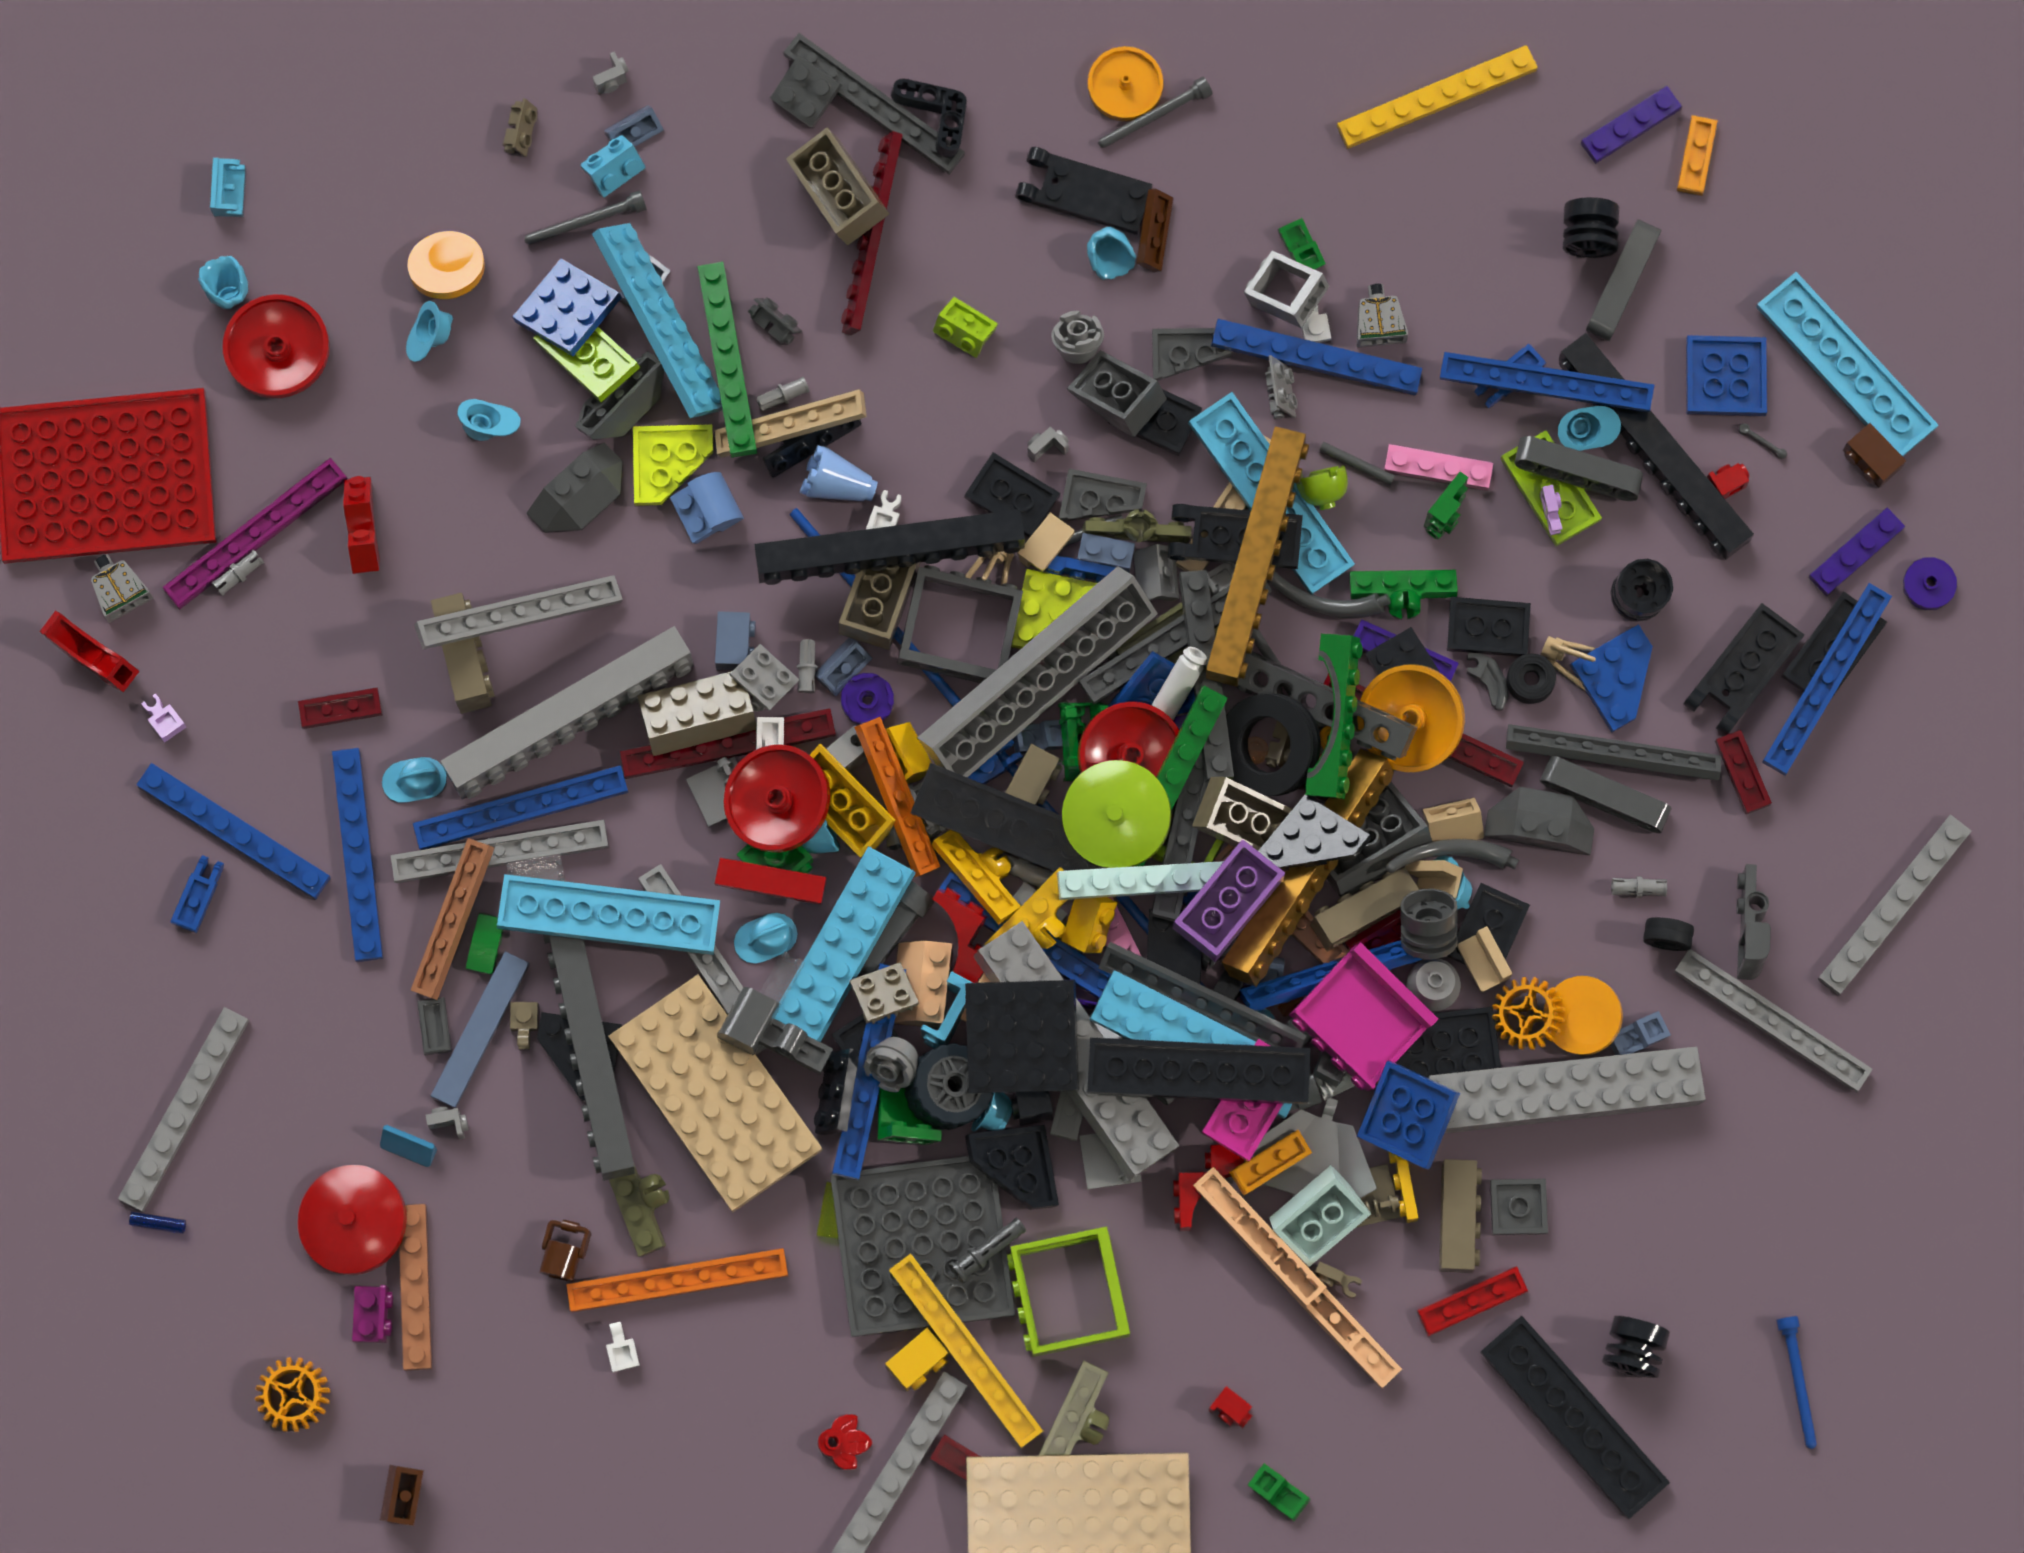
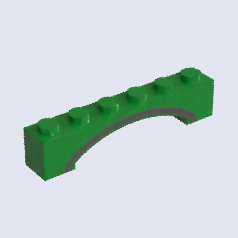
[1305,633,1363,799]

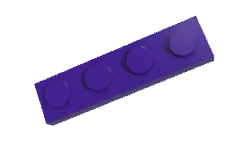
[1581,86,1682,164]
[1808,507,1905,597]
[1354,619,1459,682]

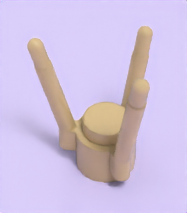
[960,551,1014,589]
[1541,636,1596,691]

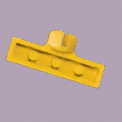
[932,830,1021,925]
[984,867,1068,949]

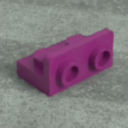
[352,1285,393,1343]

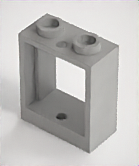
[1244,251,1330,328]

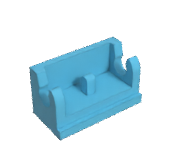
[210,158,246,217]

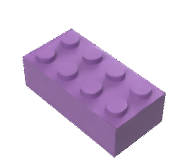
[1173,839,1285,962]

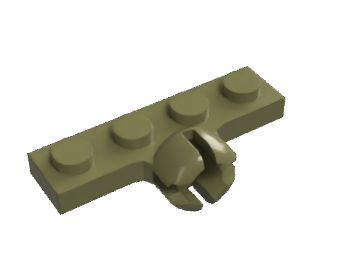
[1082,509,1191,543]
[609,1165,670,1257]
[1038,1360,1109,1456]

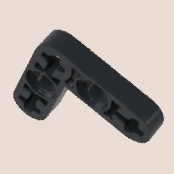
[891,78,967,158]

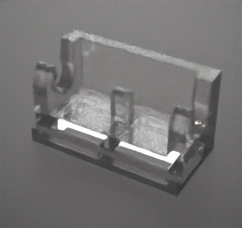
[506,854,566,882]
[760,952,805,1008]

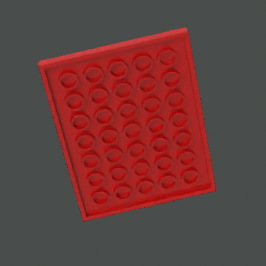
[0,388,216,564]

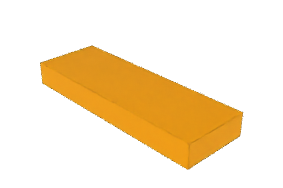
[1677,115,1718,196]
[1229,1130,1312,1195]

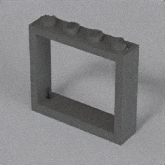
[897,565,1023,683]

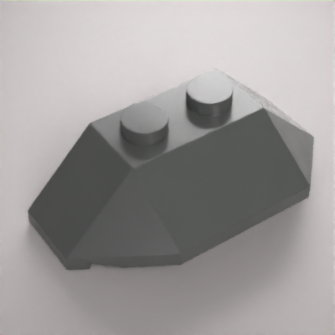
[575,352,664,439]
[527,443,623,533]
[1484,787,1594,856]

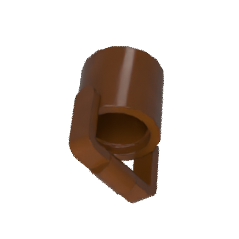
[539,1219,591,1282]

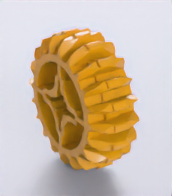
[1492,977,1565,1050]
[255,1357,331,1432]

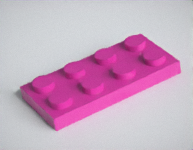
[1201,1039,1284,1162]

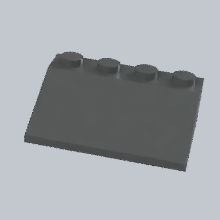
[1326,782,1433,898]

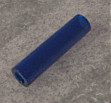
[129,1212,186,1234]

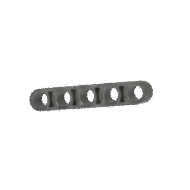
[1585,219,1662,342]
[1514,436,1643,501]
[1540,756,1672,833]

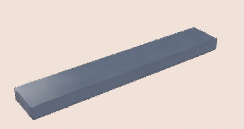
[431,951,530,1108]

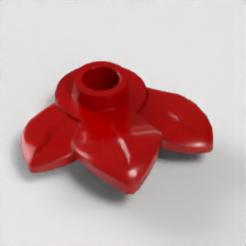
[818,1414,873,1470]

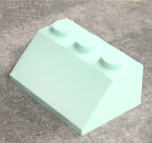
[1269,1165,1371,1267]

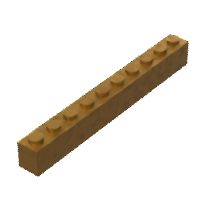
[1206,426,1309,687]
[1222,749,1394,987]

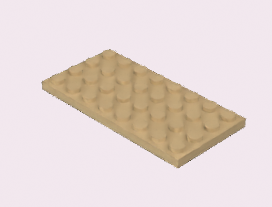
[609,975,823,1213]
[967,1453,1191,1553]

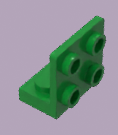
[878,1088,942,1146]

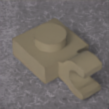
[510,1002,539,1050]
[1314,1262,1362,1299]

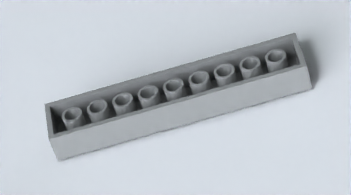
[917,566,1158,777]
[441,626,694,799]
[973,921,1179,1181]
[1428,1047,1705,1134]

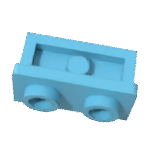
[581,135,646,198]

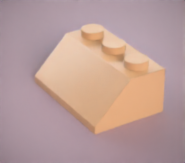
[894,941,952,1028]

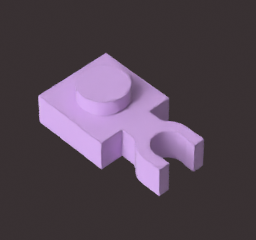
[1540,485,1562,536]
[141,694,186,743]

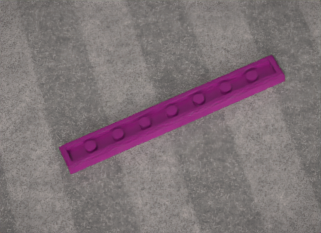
[162,457,347,609]

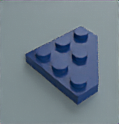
[1570,624,1653,733]
[1108,651,1195,714]

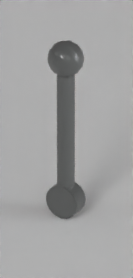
[1739,423,1787,459]

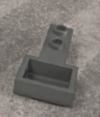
[1736,864,1771,980]
[717,987,833,1075]

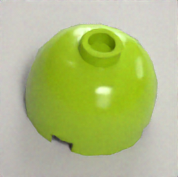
[1296,465,1348,510]

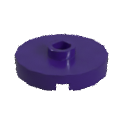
[1903,557,1957,610]
[841,673,894,725]

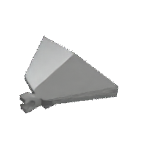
[1251,1097,1377,1199]

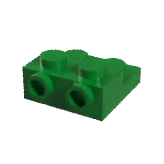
[1424,471,1469,540]
[736,844,813,898]

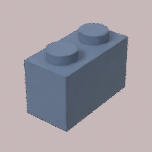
[1077,533,1135,573]
[715,611,756,670]

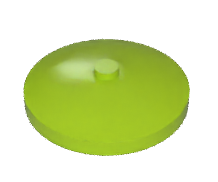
[1062,760,1171,868]

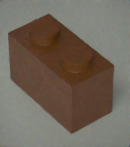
[1843,423,1906,488]
[380,1465,424,1526]

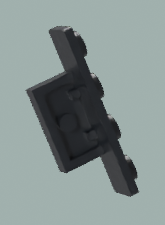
[763,419,862,478]

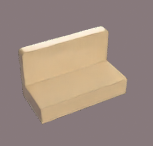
[1018,513,1075,571]
[1423,798,1484,842]
[1405,860,1463,899]
[1457,926,1512,992]

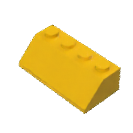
[810,744,895,858]

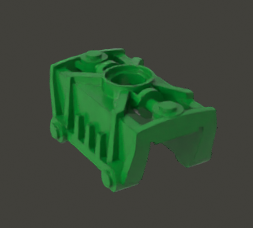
[1058,702,1108,782]

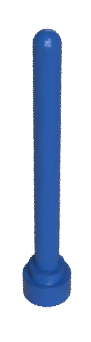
[1776,1316,1817,1449]

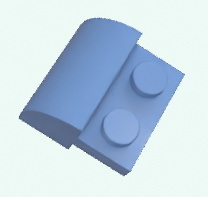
[670,472,744,544]

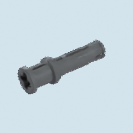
[949,1218,1026,1284]

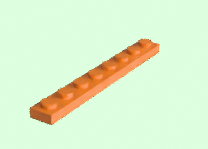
[566,1248,788,1313]

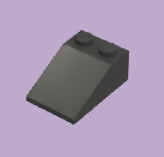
[1067,350,1167,437]

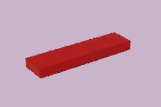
[715,858,826,905]
[1417,1266,1528,1337]

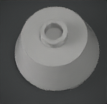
[1051,311,1104,364]
[1407,959,1461,1011]
[864,1037,918,1092]

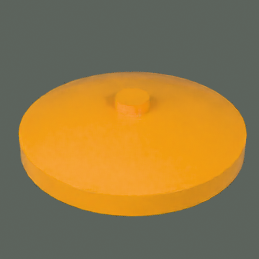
[1357,664,1465,772]

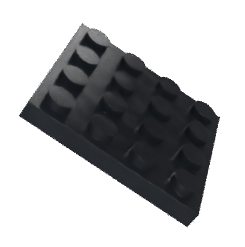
[965,980,1079,1093]
[1395,1007,1501,1078]

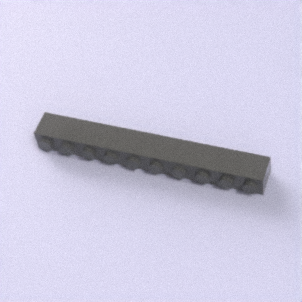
[543,934,635,1181]

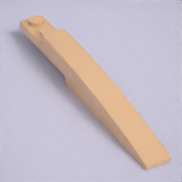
[1193,1167,1402,1389]

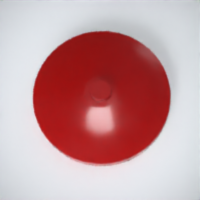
[223,294,330,398]
[1078,702,1179,777]
[724,744,830,852]
[298,1165,407,1275]

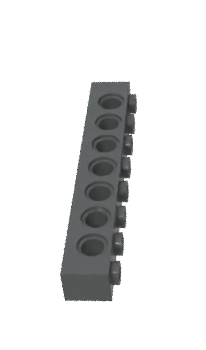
[1237,651,1418,760]

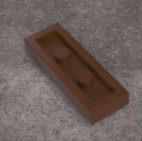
[1136,188,1174,272]

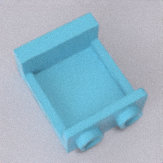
[921,972,973,1048]

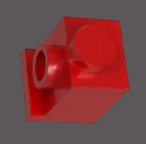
[1707,463,1750,499]
[1208,1386,1253,1429]

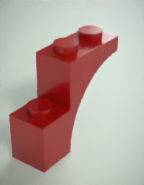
[343,476,379,574]
[39,610,139,693]
[932,887,988,983]
[1173,1145,1244,1231]

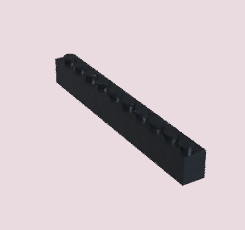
[1559,333,1754,560]
[754,509,1025,585]

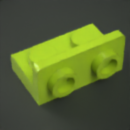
[933,297,998,358]

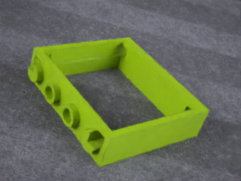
[1007,1226,1130,1357]

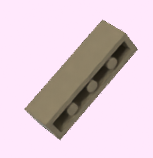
[1003,744,1063,855]
[1310,868,1419,952]
[1439,1159,1482,1273]

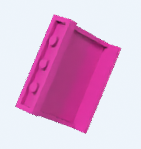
[1289,942,1438,1091]

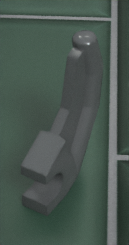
[1467,653,1508,711]

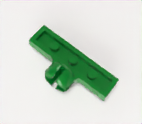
[1349,570,1458,620]

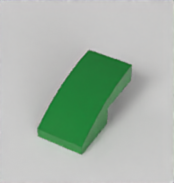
[1277,218,1326,270]
[466,913,504,974]
[1248,1463,1311,1521]

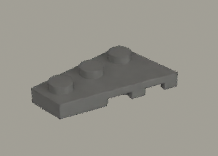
[1152,328,1232,381]
[1059,469,1147,521]

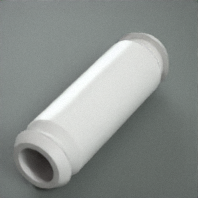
[1152,647,1207,720]

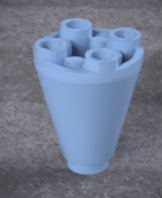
[800,445,878,502]

